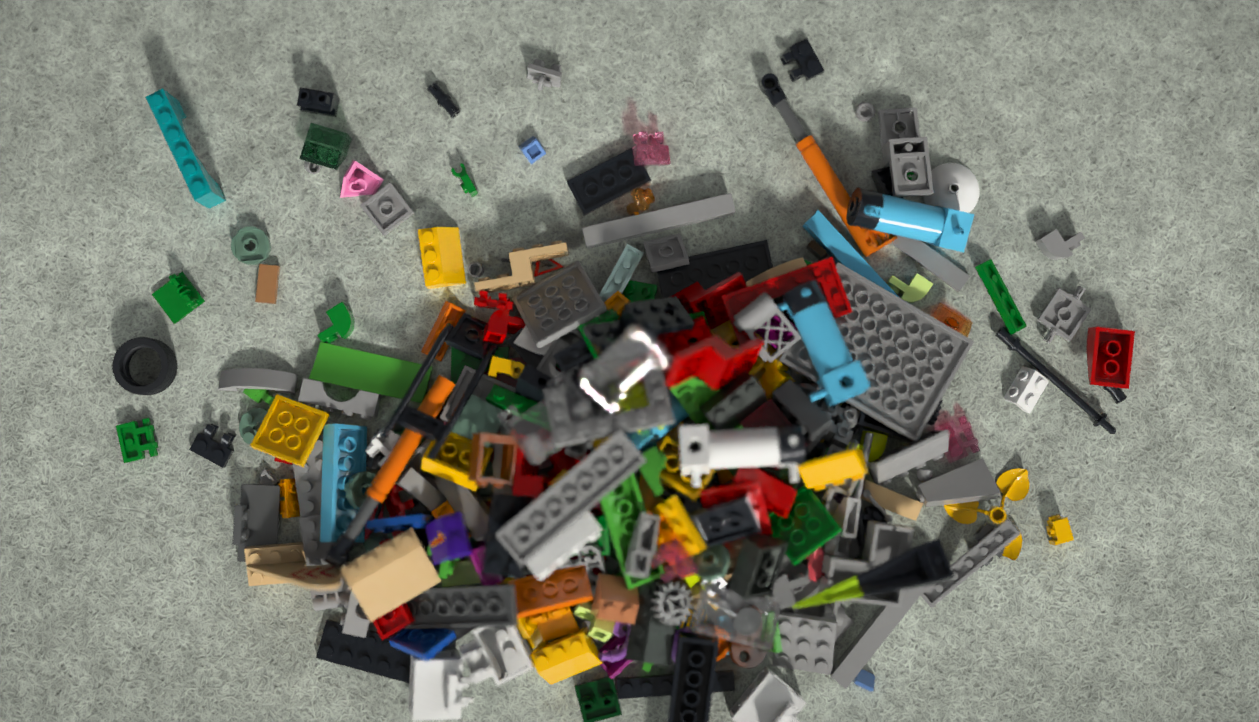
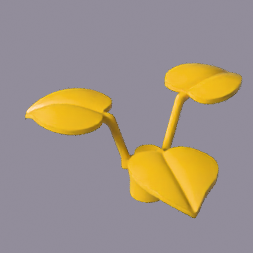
[944,468,1029,560]

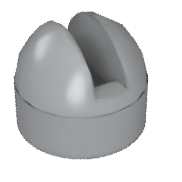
[304,158,321,174]
[467,262,484,278]
[917,469,933,483]

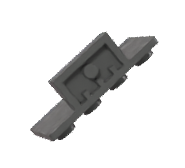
[232,484,281,562]

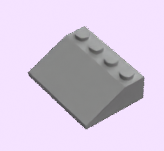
[867,430,949,486]

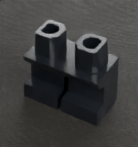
[297,87,340,117]

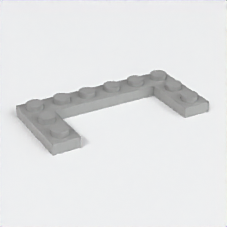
[544,366,674,448]

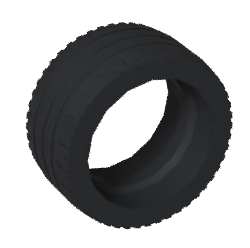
[112,337,178,395]

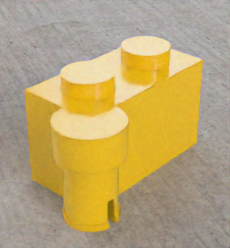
[758,358,795,400]

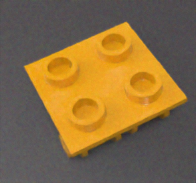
[529,606,580,642]

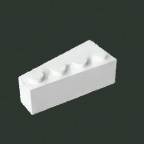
[526,511,603,581]

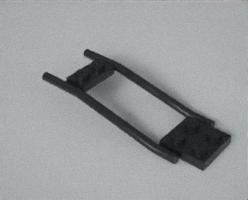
[380,313,498,460]

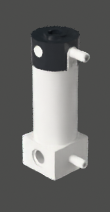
[679,425,805,487]

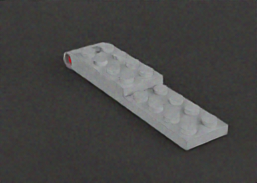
[293,435,351,611]

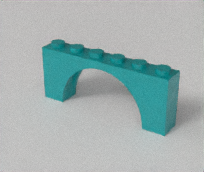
[145,88,226,209]

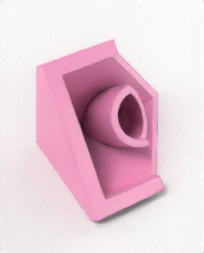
[340,160,384,198]

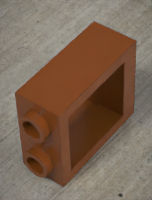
[468,433,518,488]

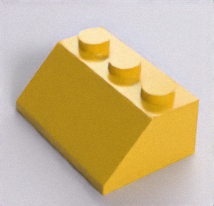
[418,227,466,289]
[421,432,493,492]
[657,436,717,501]
[798,449,869,491]
[530,627,603,685]

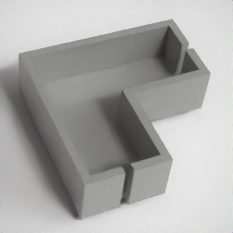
[818,520,914,608]

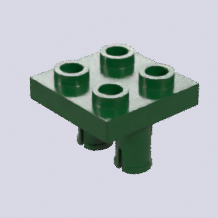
[574,676,622,722]

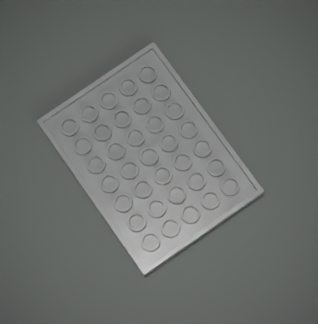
[779,262,974,442]

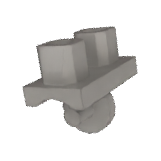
[527,59,562,91]

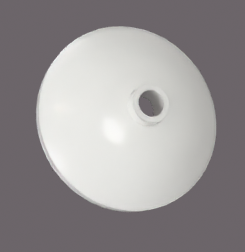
[923,163,979,213]

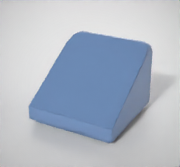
[518,136,546,164]
[853,669,875,692]

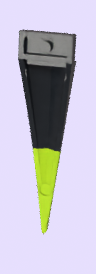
[793,539,955,608]

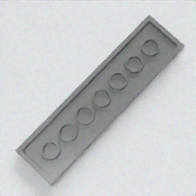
[495,429,647,566]

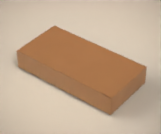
[255,264,280,304]

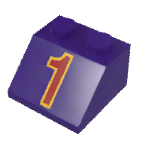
[425,512,473,565]

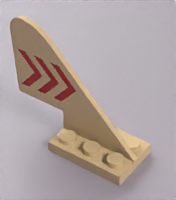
[244,542,342,590]

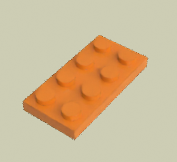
[508,564,594,618]

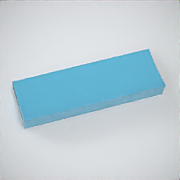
[320,423,367,543]

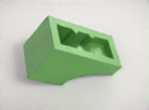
[638,447,667,496]

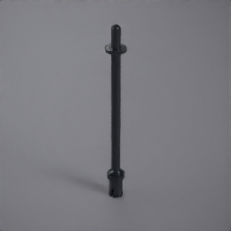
[995,327,1116,434]

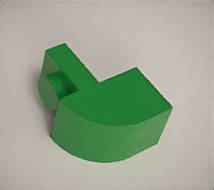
[317,302,355,343]

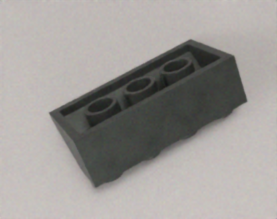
[625,581,678,666]

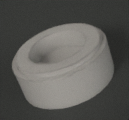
[855,102,875,122]

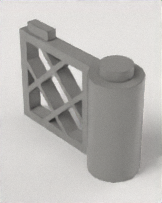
[733,292,801,363]

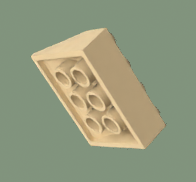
[340,528,441,622]

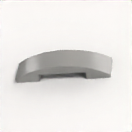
[218,368,298,394]

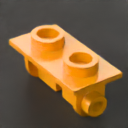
[278,478,300,518]

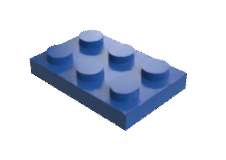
[366,514,436,534]
[389,628,456,662]

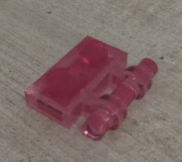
[934,415,980,463]

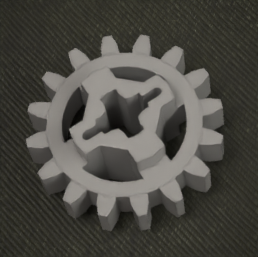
[651,581,694,626]

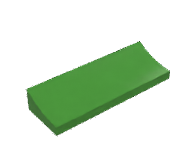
[309,342,433,403]
[600,472,665,590]

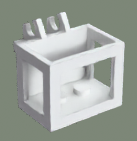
[459,626,534,686]
[409,649,475,721]
[729,666,807,722]

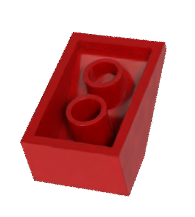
[1086,327,1135,389]

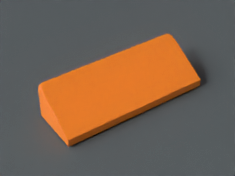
[421,301,466,361]

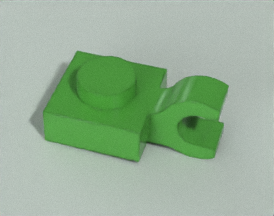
[243,389,275,406]

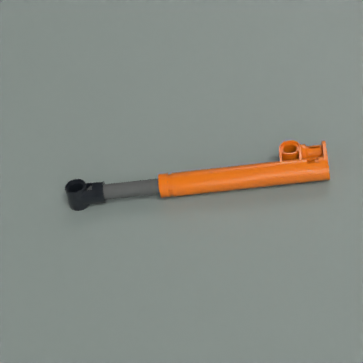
[760,73,898,258]
[323,375,456,571]

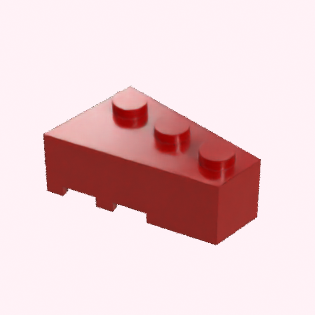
[733,467,797,519]

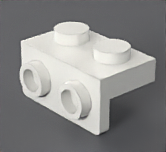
[1004,366,1049,414]

